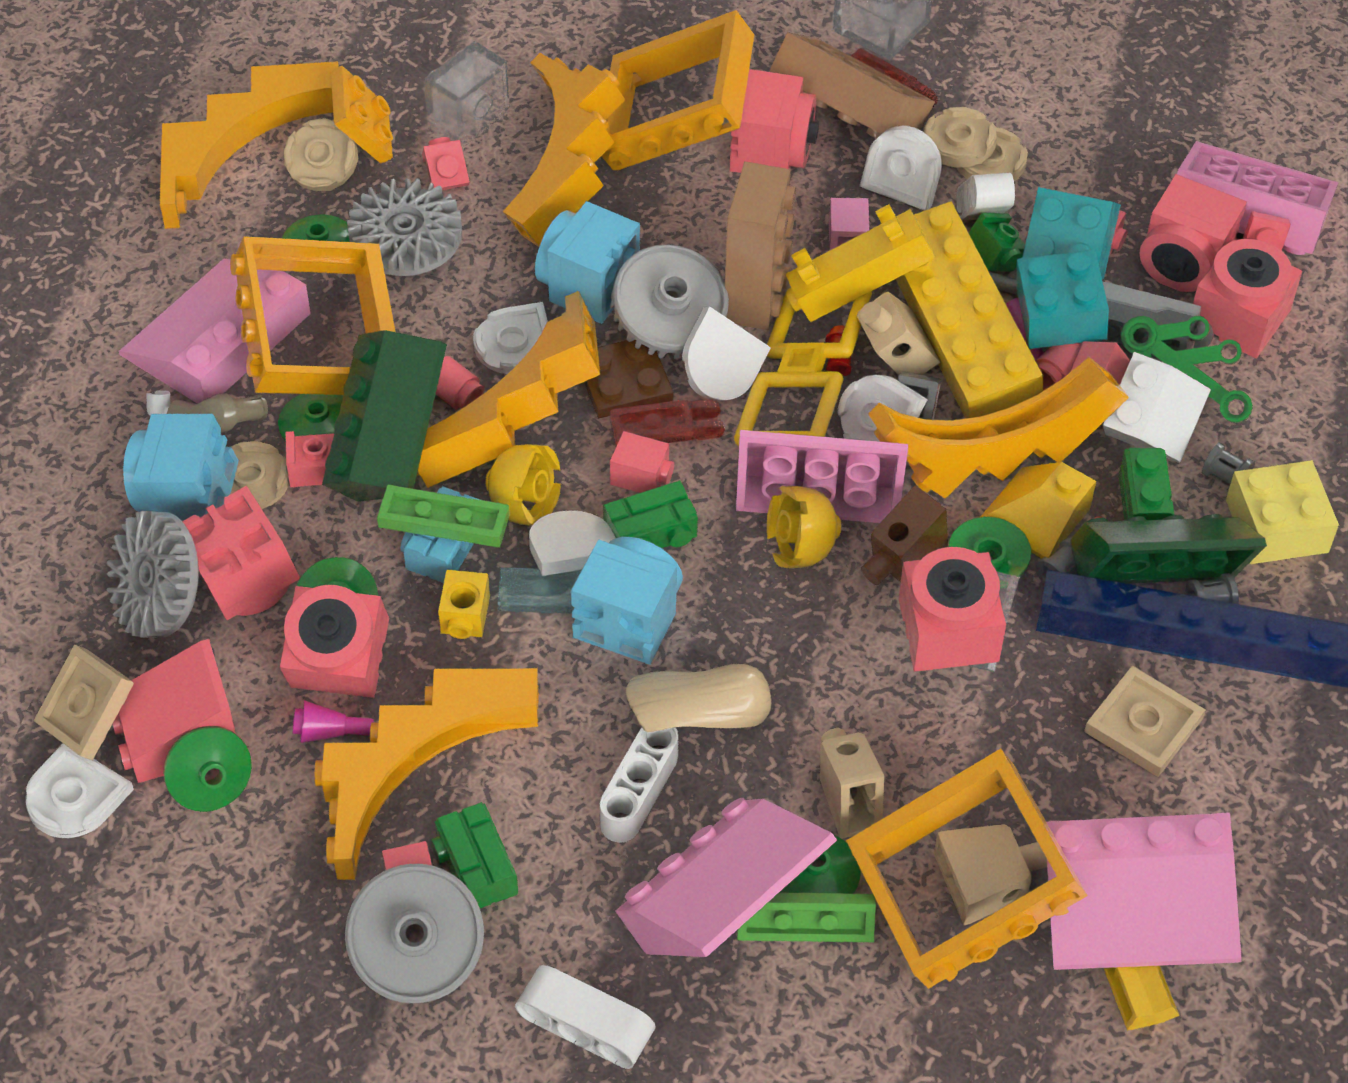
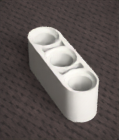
[956,173,1015,220]
[600,728,678,843]
[515,965,656,1069]

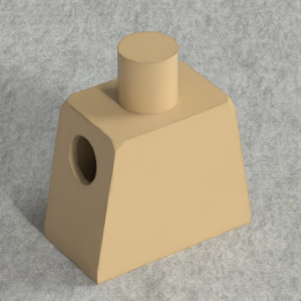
[857,292,940,375]
[820,728,884,839]
[934,824,1047,925]

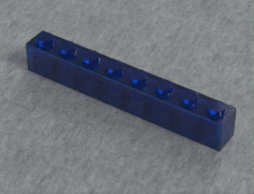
[1036,570,1348,688]

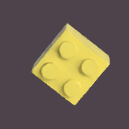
[1226,460,1339,564]

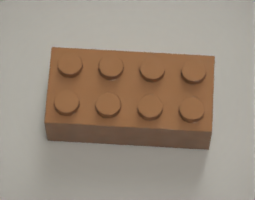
[769,32,935,139]
[725,161,796,330]

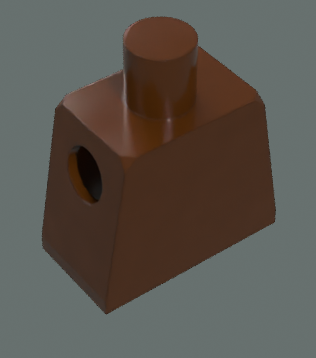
[861,485,948,585]

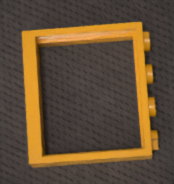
[602,10,754,171]
[230,236,396,395]
[846,748,1088,989]

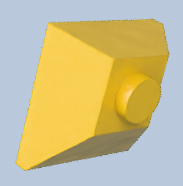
[980,462,1096,559]

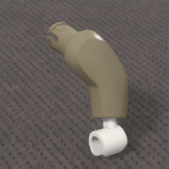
[146,390,268,433]

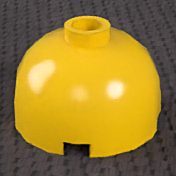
[486,444,561,526]
[766,486,841,568]

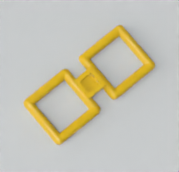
[734,288,872,446]

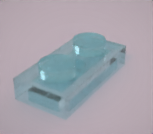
[498,567,582,614]

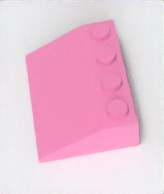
[1177,141,1338,255]
[119,259,310,404]
[736,430,908,523]
[616,798,837,957]
[1047,813,1241,970]

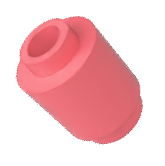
[1036,343,1082,390]
[435,356,484,410]

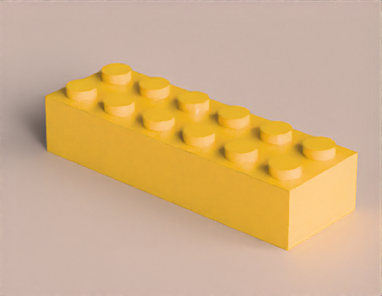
[896,201,1043,419]

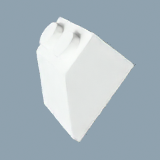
[1103,352,1211,463]

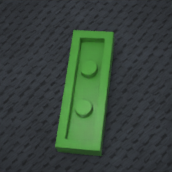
[377,485,510,548]
[737,893,876,942]

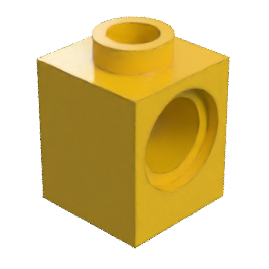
[438,570,490,639]

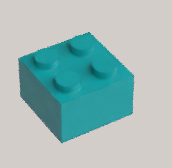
[1022,187,1121,279]
[1016,249,1109,349]

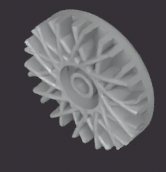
[347,178,462,276]
[610,244,729,359]
[107,511,199,638]
[345,864,484,1003]

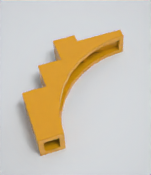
[503,53,625,247]
[868,357,1129,498]
[315,668,539,880]

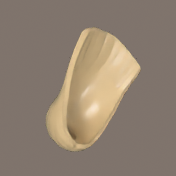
[626,664,772,733]

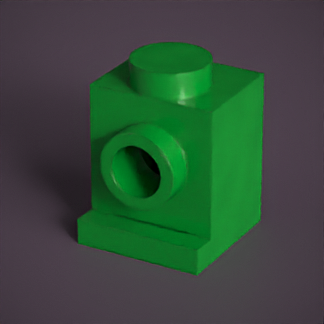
[969,212,1025,272]

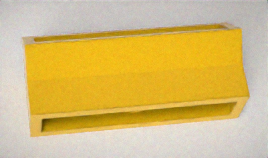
[1103,966,1179,1031]

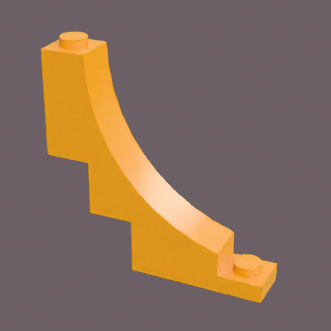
[160,61,339,229]
[417,291,600,488]

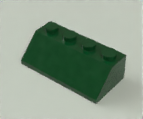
[322,330,447,502]
[1070,514,1267,585]

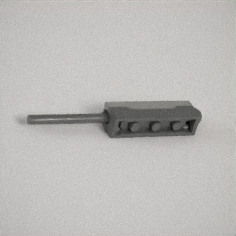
[989,272,1214,358]

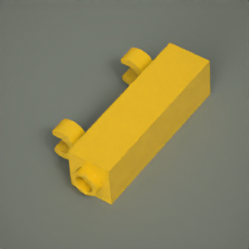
[786,204,935,322]

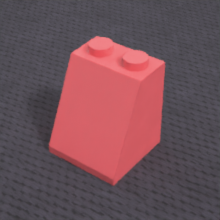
[112,639,236,783]

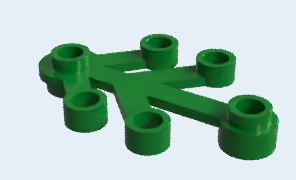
[1121,316,1253,423]

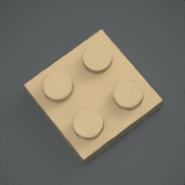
[34,645,134,760]
[1084,666,1206,777]

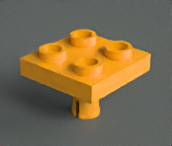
[330,66,393,163]

